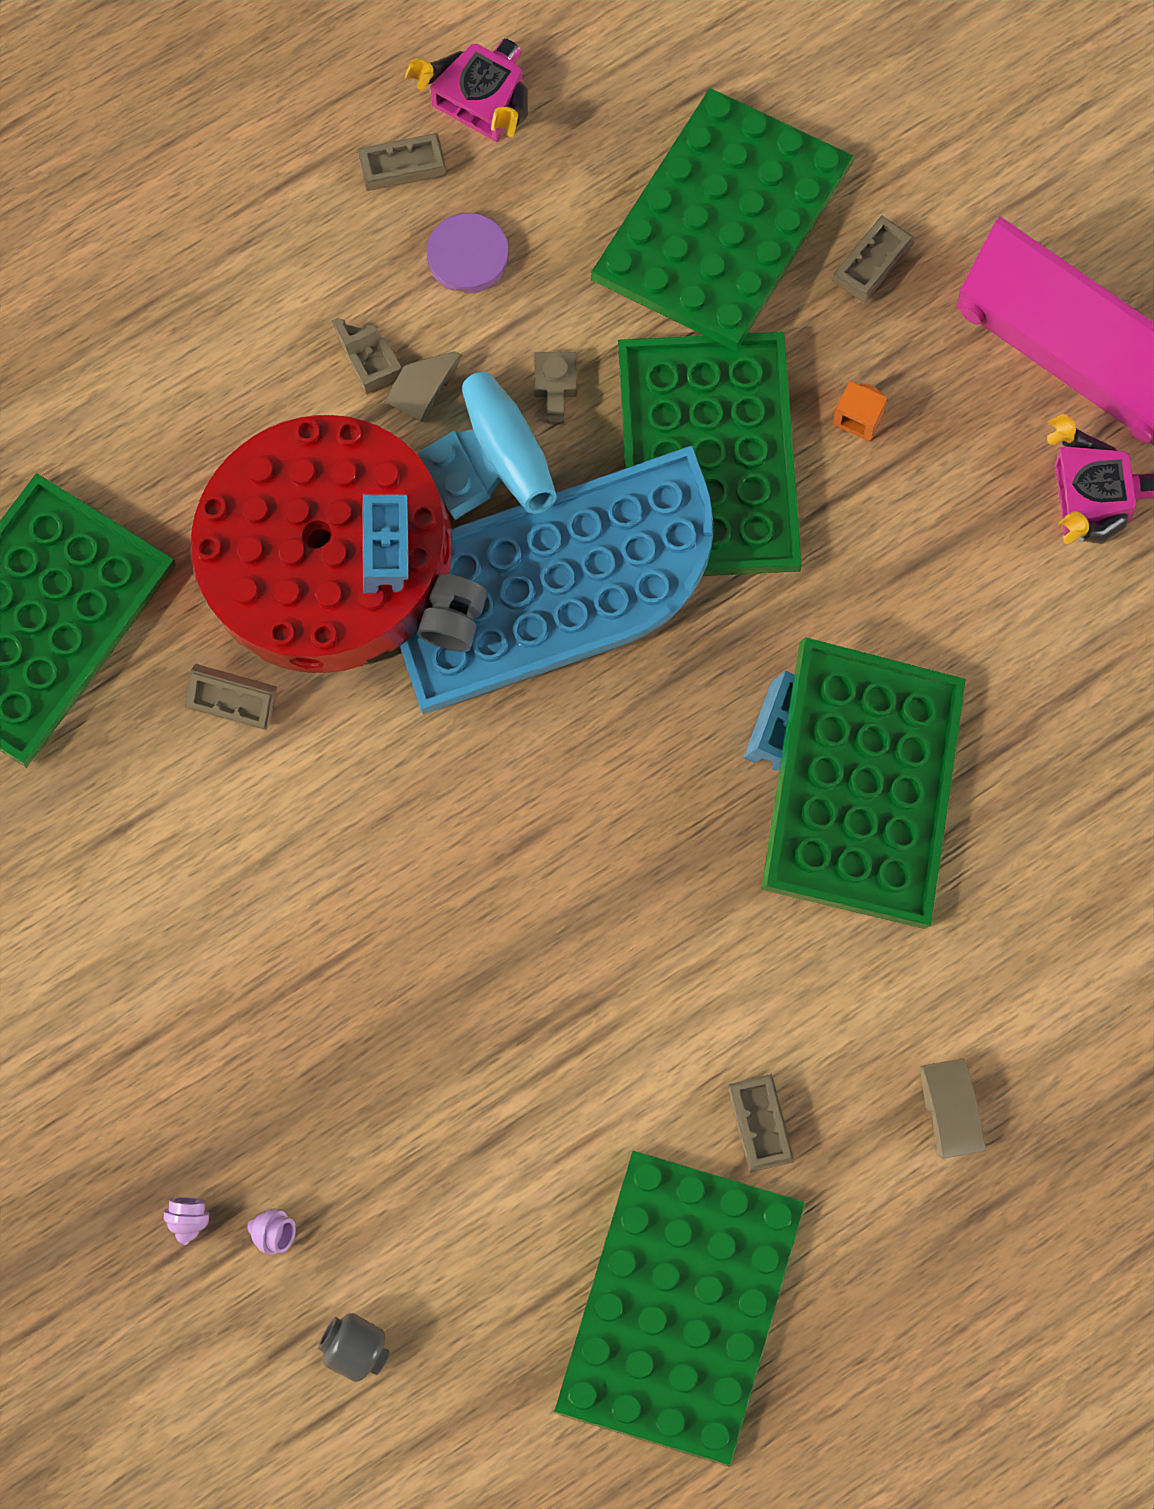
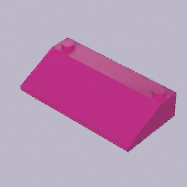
[956,216,1154,445]

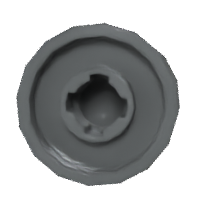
[417,574,488,652]

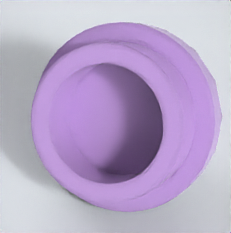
[164,1197,209,1245]
[247,1209,296,1255]

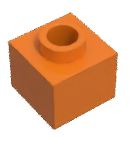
[833,381,888,442]

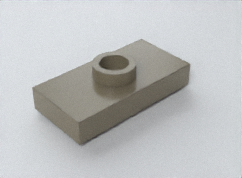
[358,133,447,191]
[832,215,915,303]
[185,664,277,730]
[728,1074,794,1173]

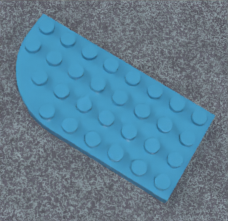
[400,446,713,715]

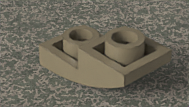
[920,1058,986,1159]

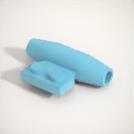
[418,372,557,520]

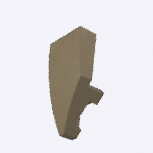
[332,318,402,394]
[384,351,463,422]

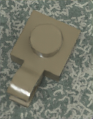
[534,352,576,424]

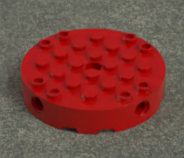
[191,415,453,673]

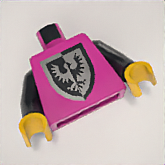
[404,38,528,142]
[1047,414,1154,544]

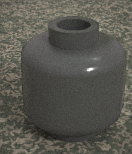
[318,1313,389,1382]

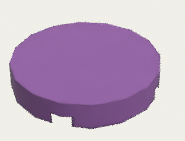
[427,213,508,293]

